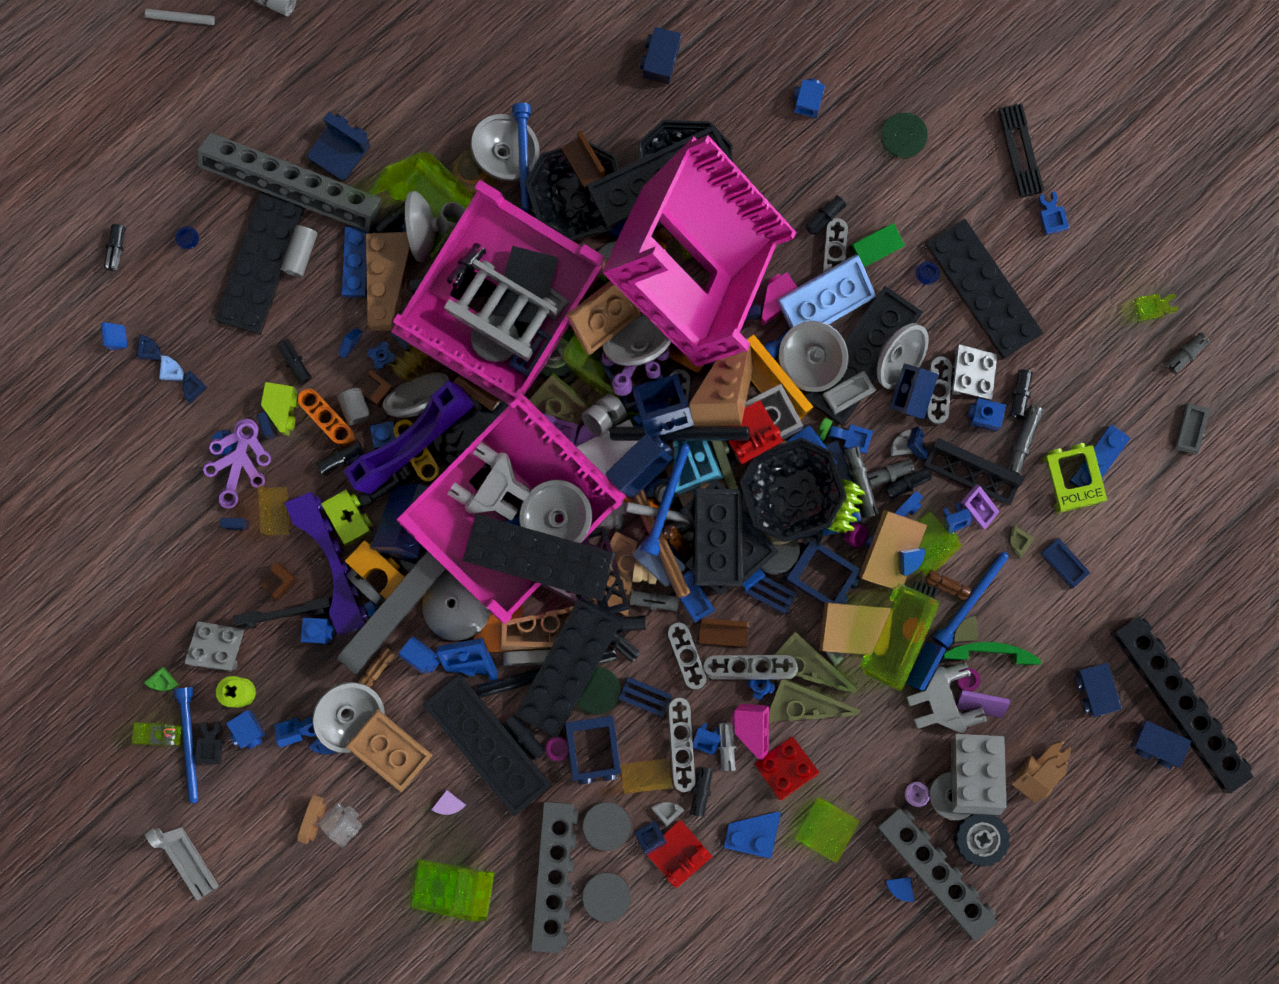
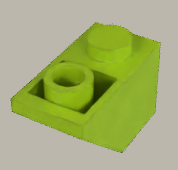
[261,382,299,436]

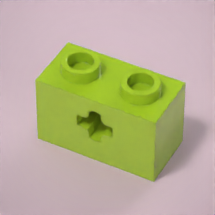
[321,490,373,547]

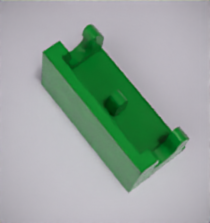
[848,223,905,267]

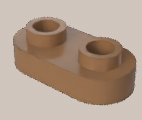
[297,795,326,844]

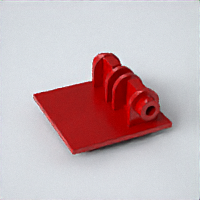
[729,400,784,464]
[754,736,820,801]
[648,820,713,889]

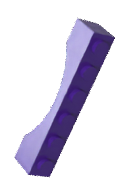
[344,380,475,495]
[285,492,369,636]

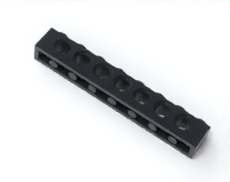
[1110,616,1254,794]

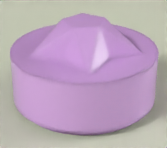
[905,782,930,807]

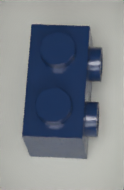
[640,27,682,85]
[889,363,939,419]
[1074,663,1122,718]
[1129,720,1192,770]

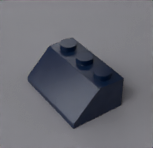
[370,484,428,564]

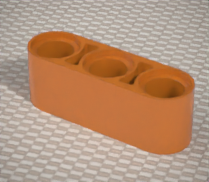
[298,389,354,447]

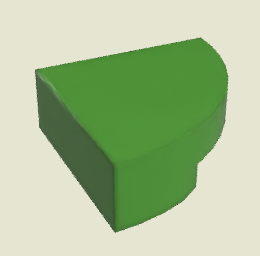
[816,418,833,442]
[144,667,179,691]

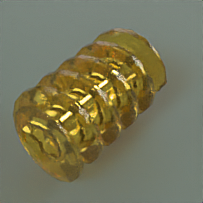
[387,343,433,382]

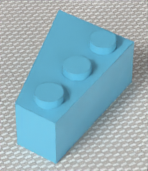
[673,411,723,495]

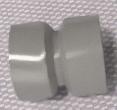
[581,393,627,437]

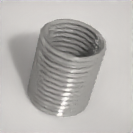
[438,202,465,238]
[337,388,371,425]

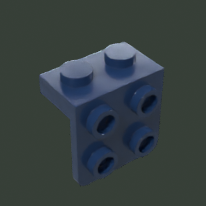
[308,112,371,181]

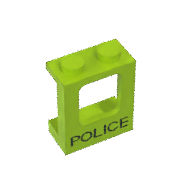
[1042,443,1107,514]

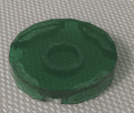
[881,113,928,159]
[577,667,621,714]

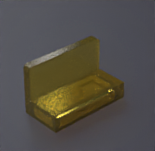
[258,486,290,536]
[621,759,672,794]

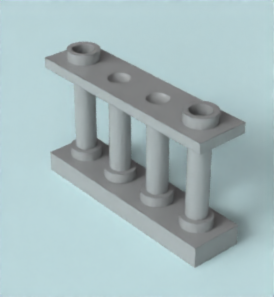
[444,259,558,362]

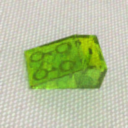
[410,859,495,921]

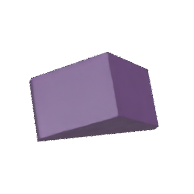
[959,484,999,530]

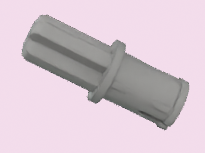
[717,722,737,771]

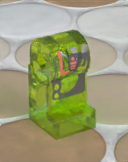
[132,722,182,745]

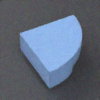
[159,355,184,381]

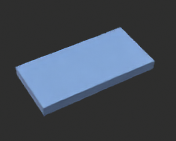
[777,255,877,329]

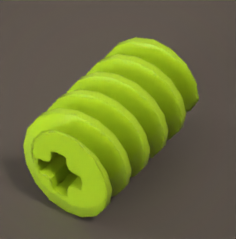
[827,479,865,533]
[216,676,256,708]

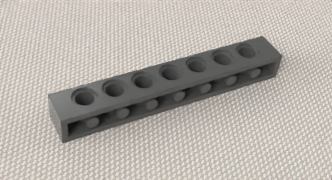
[198,133,382,232]

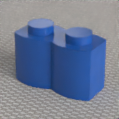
[398,637,440,674]

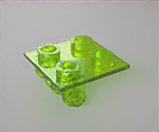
[919,511,963,576]
[795,797,860,863]

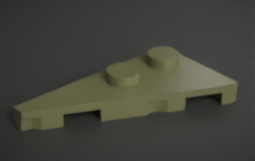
[529,373,614,427]
[710,441,738,489]
[764,631,858,693]
[769,679,861,723]

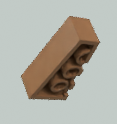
[366,232,412,331]
[689,346,754,427]
[500,601,598,651]

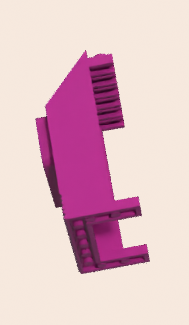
[602,135,796,367]
[391,180,607,405]
[396,393,626,624]

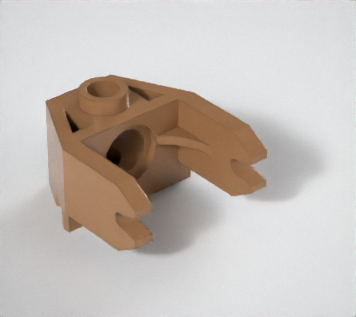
[1012,740,1071,803]

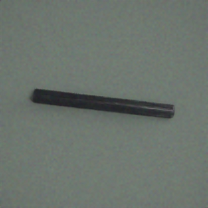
[609,426,750,441]
[478,648,617,697]

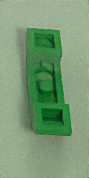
[941,642,1041,666]

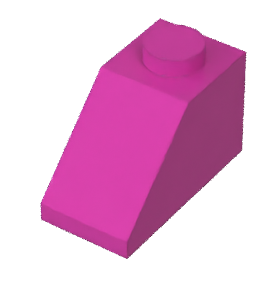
[761,272,798,326]
[731,704,769,759]

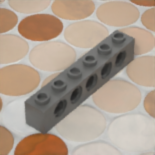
[532,801,578,953]
[876,807,997,942]

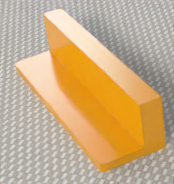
[747,334,813,419]

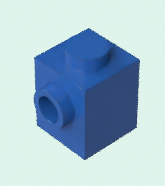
[793,79,825,118]
[967,398,1006,431]
[301,618,334,645]
[226,710,266,749]

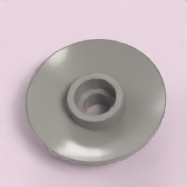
[930,772,971,820]

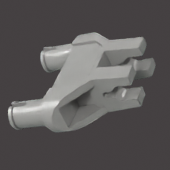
[447,442,531,521]
[906,661,987,734]

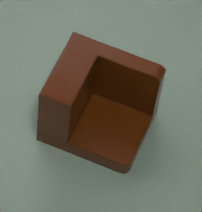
[360,369,394,408]
[262,562,298,601]

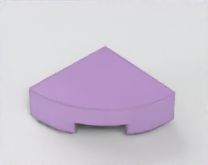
[432,790,466,815]

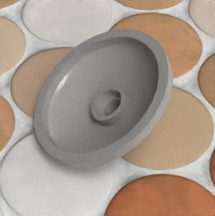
[471,114,539,181]
[405,191,440,262]
[603,314,671,366]
[779,321,848,392]
[876,323,929,390]
[383,373,449,417]
[520,480,592,543]
[422,571,491,641]
[312,682,385,753]

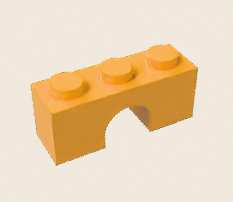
[345,540,408,599]

